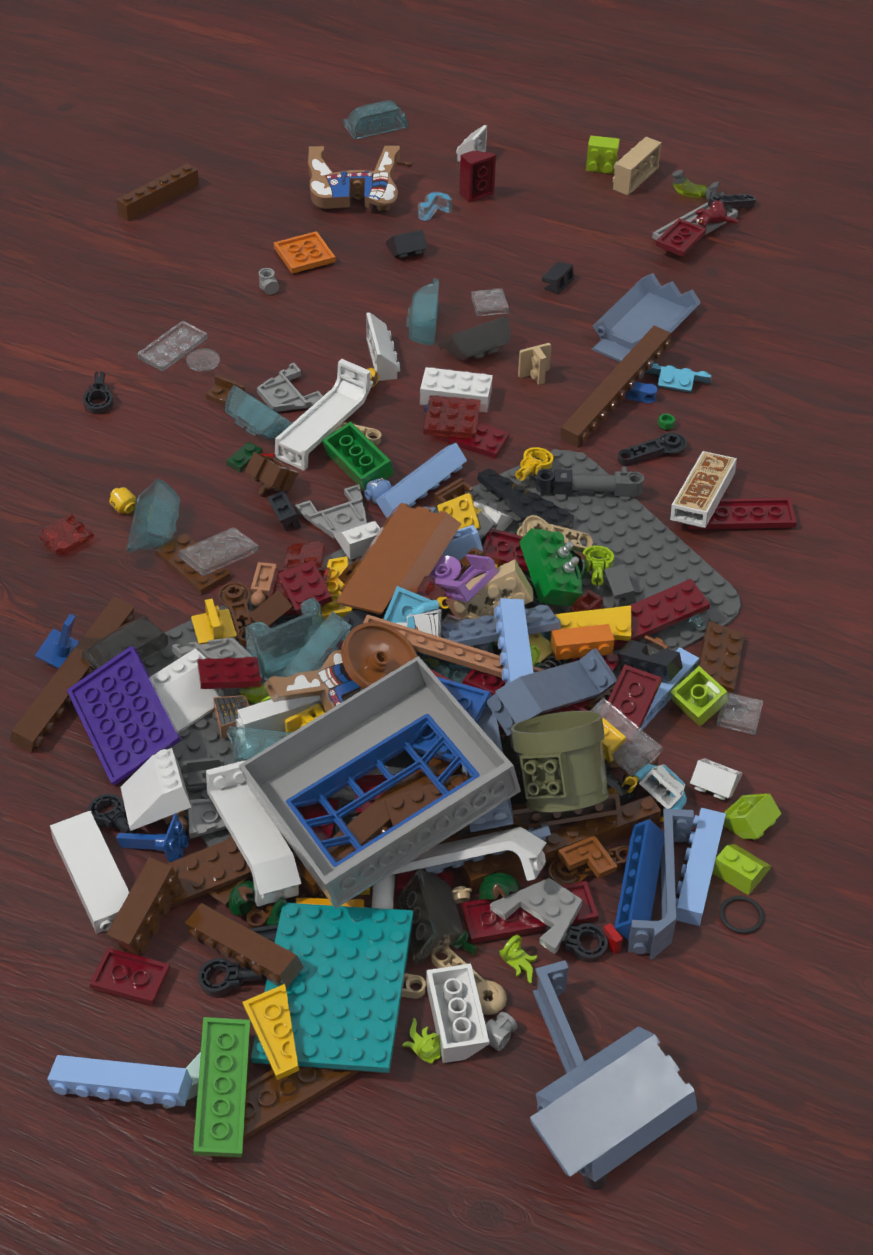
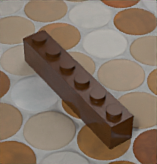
[117,163,199,221]
[185,903,304,988]

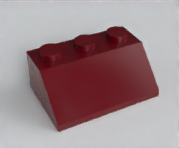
[459,150,496,203]

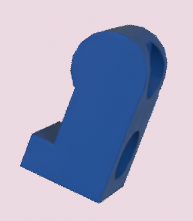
[625,382,657,403]

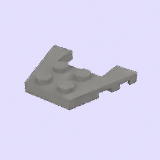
[257,363,323,412]
[295,484,367,539]
[172,637,253,659]
[490,878,582,954]

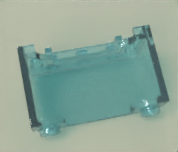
[245,597,331,680]

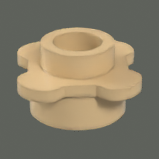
[449,886,472,904]

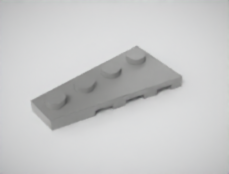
[188,798,227,839]

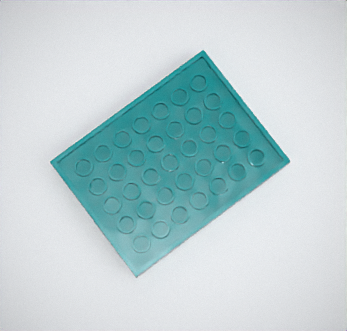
[251,903,414,1073]

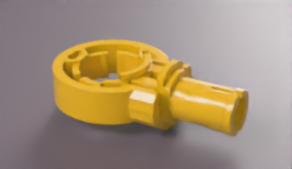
[515,447,553,481]

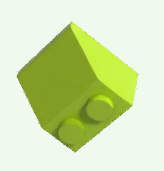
[723,793,781,840]
[712,844,771,896]

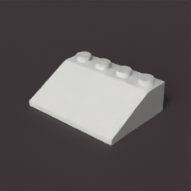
[150,649,222,733]
[121,748,191,831]

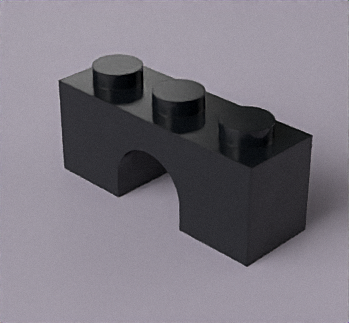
[618,640,683,681]

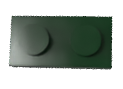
[226,442,262,473]

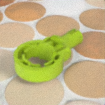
[583,546,614,586]

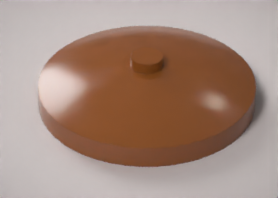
[341,622,417,689]

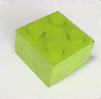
[586,135,620,174]
[670,666,729,727]

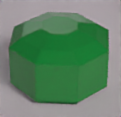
[658,414,676,430]

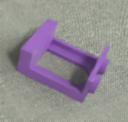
[436,554,499,602]

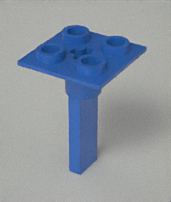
[35,614,79,669]
[116,813,189,863]

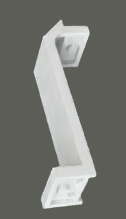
[275,359,373,471]
[206,760,301,906]
[390,827,546,881]

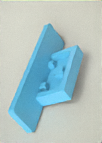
[645,363,712,393]

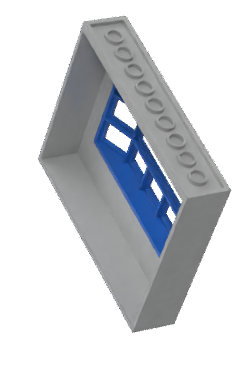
[239,656,521,909]

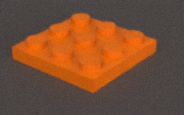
[274,231,336,274]

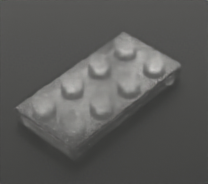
[137,320,208,372]
[178,527,259,576]
[591,698,663,777]

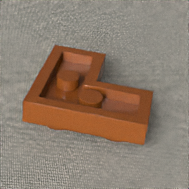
[558,835,617,879]

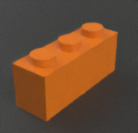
[550,624,614,660]

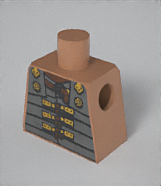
[213,695,249,739]

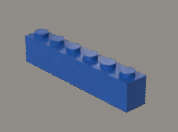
[614,819,664,940]

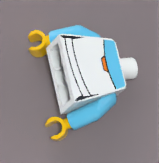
[396,597,449,656]
[622,764,687,823]

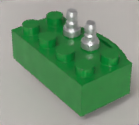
[519,528,583,607]

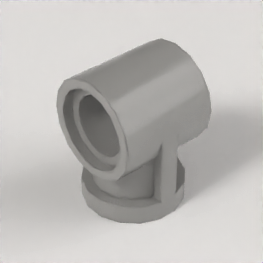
[259,268,279,295]
[485,1012,517,1051]

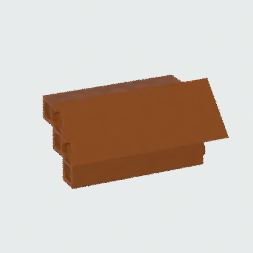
[336,503,461,614]

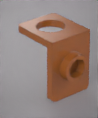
[644,635,669,651]

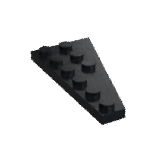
[477,469,575,529]

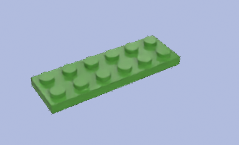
[193,1017,250,1157]

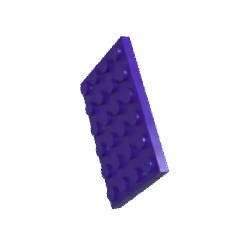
[67,646,182,786]

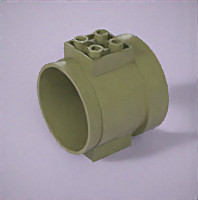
[511,711,609,812]

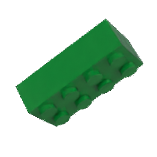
[322,421,394,491]

